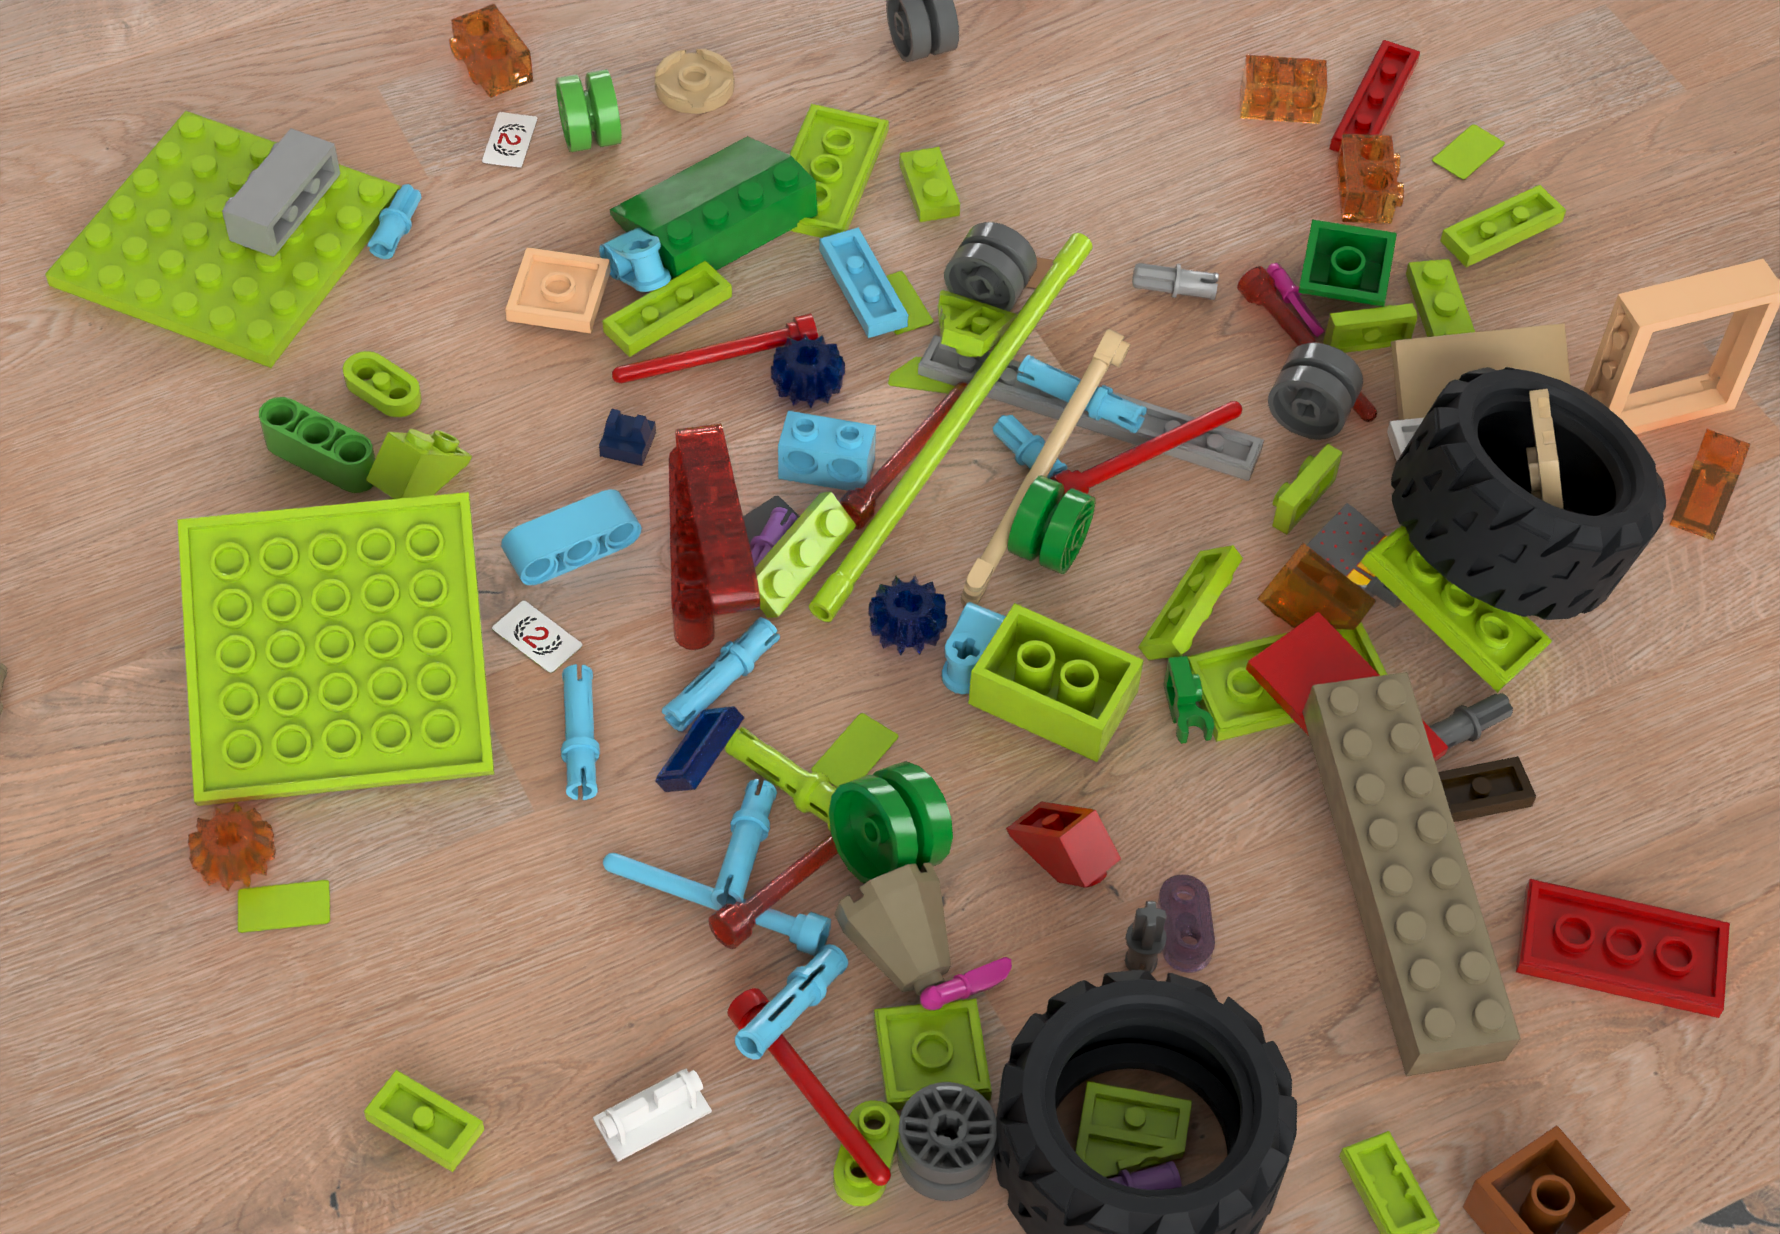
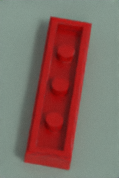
[1329,40,1420,162]

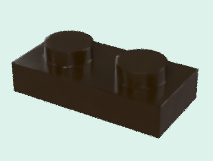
[1438,756,1536,822]

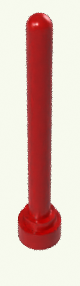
[612,313,819,384]
[1050,401,1243,494]
[727,988,891,1186]

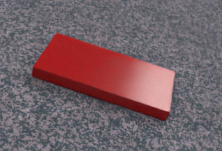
[1246,612,1449,762]
[1516,879,1730,1018]

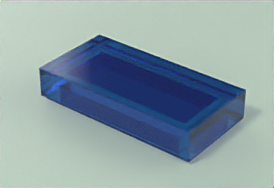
[655,706,744,792]

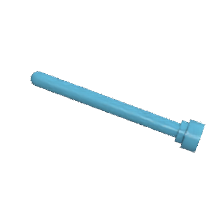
[603,853,831,956]

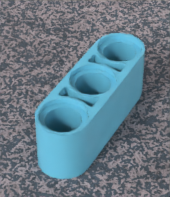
[501,489,642,585]

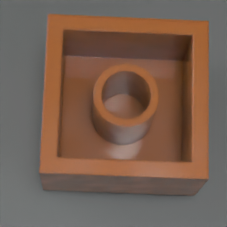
[1463,1125,1631,1234]

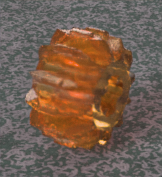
[188,802,276,891]

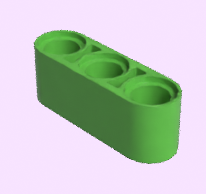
[259,397,375,493]

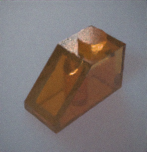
[1670,429,1750,540]
[1257,543,1376,630]

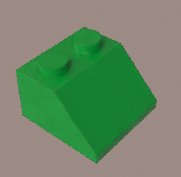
[1298,219,1397,307]

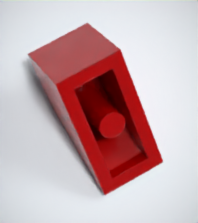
[1006,801,1121,888]

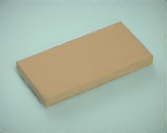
[1391,323,1571,420]

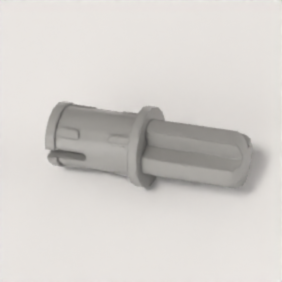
[1132,263,1219,300]

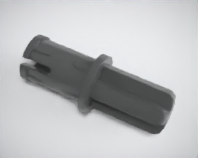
[1429,693,1513,750]
[1125,901,1167,974]

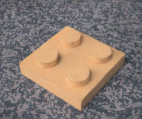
[505,247,611,334]

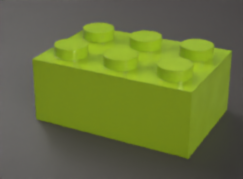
[968,603,1144,762]

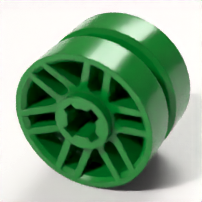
[1008,475,1096,574]

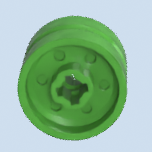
[555,69,622,153]

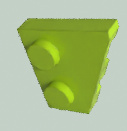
[937,290,1017,357]
[1075,1081,1192,1178]

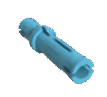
[1017,355,1147,433]
[661,617,780,732]
[561,664,600,800]
[710,779,777,911]
[735,944,848,1060]

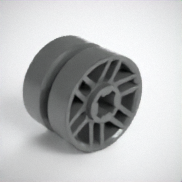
[886,0,959,62]
[944,222,1037,312]
[1268,343,1363,440]
[897,1082,997,1201]

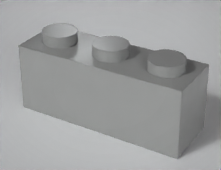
[222,128,340,257]

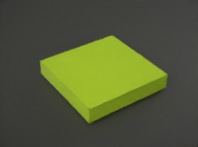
[874,998,992,1110]

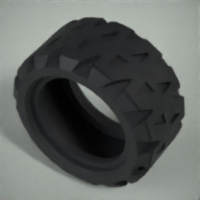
[1391,367,1666,620]
[994,970,1297,1234]

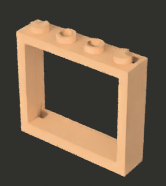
[1583,259,1780,434]

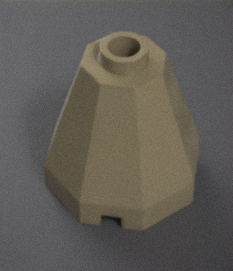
[834,863,951,995]

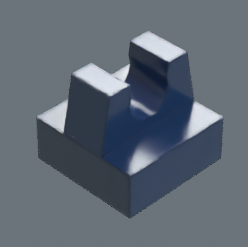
[599,409,656,466]

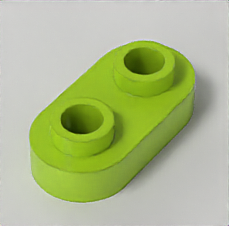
[343,351,422,417]
[833,1100,900,1206]

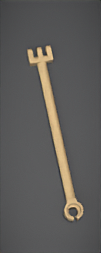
[961,329,1131,606]

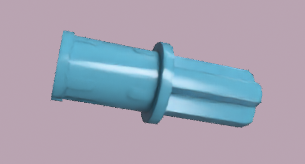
[367,184,421,259]
[993,415,1068,479]

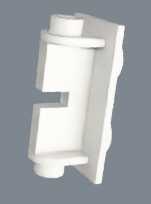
[593,1069,712,1162]

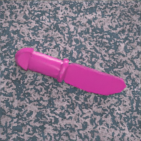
[1266,263,1324,337]
[920,957,1012,1010]

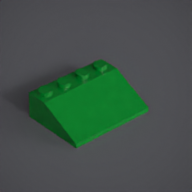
[609,136,818,281]

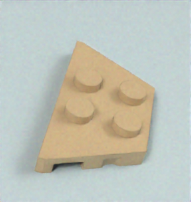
[1526,389,1564,509]

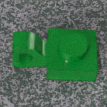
[1163,656,1214,744]

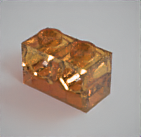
[449,4,533,98]
[1240,55,1328,124]
[1336,134,1404,224]

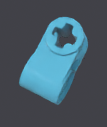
[599,228,671,292]
[941,602,1006,694]

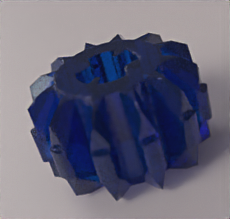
[771,333,845,408]
[868,575,948,656]

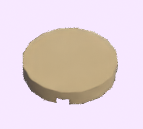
[655,49,735,114]

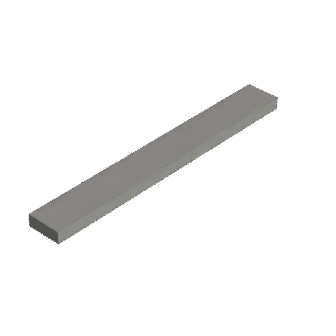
[918,335,1264,481]

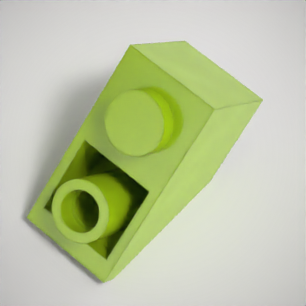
[366,429,472,499]

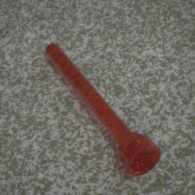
[1237,266,1377,422]
[839,382,968,530]
[708,834,838,949]

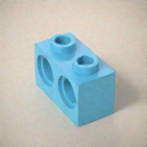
[778,411,876,494]

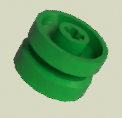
[829,761,953,884]

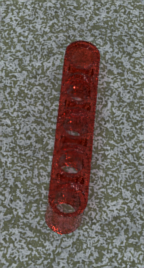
[675,423,760,616]
[669,443,715,650]

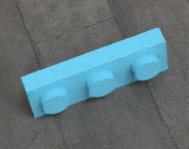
[819,227,908,338]

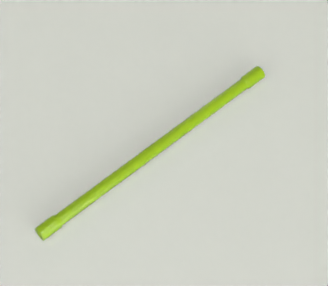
[809,233,1093,622]

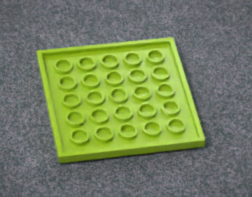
[45,111,401,368]
[177,492,495,806]

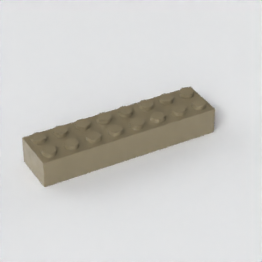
[1302,672,1521,1076]

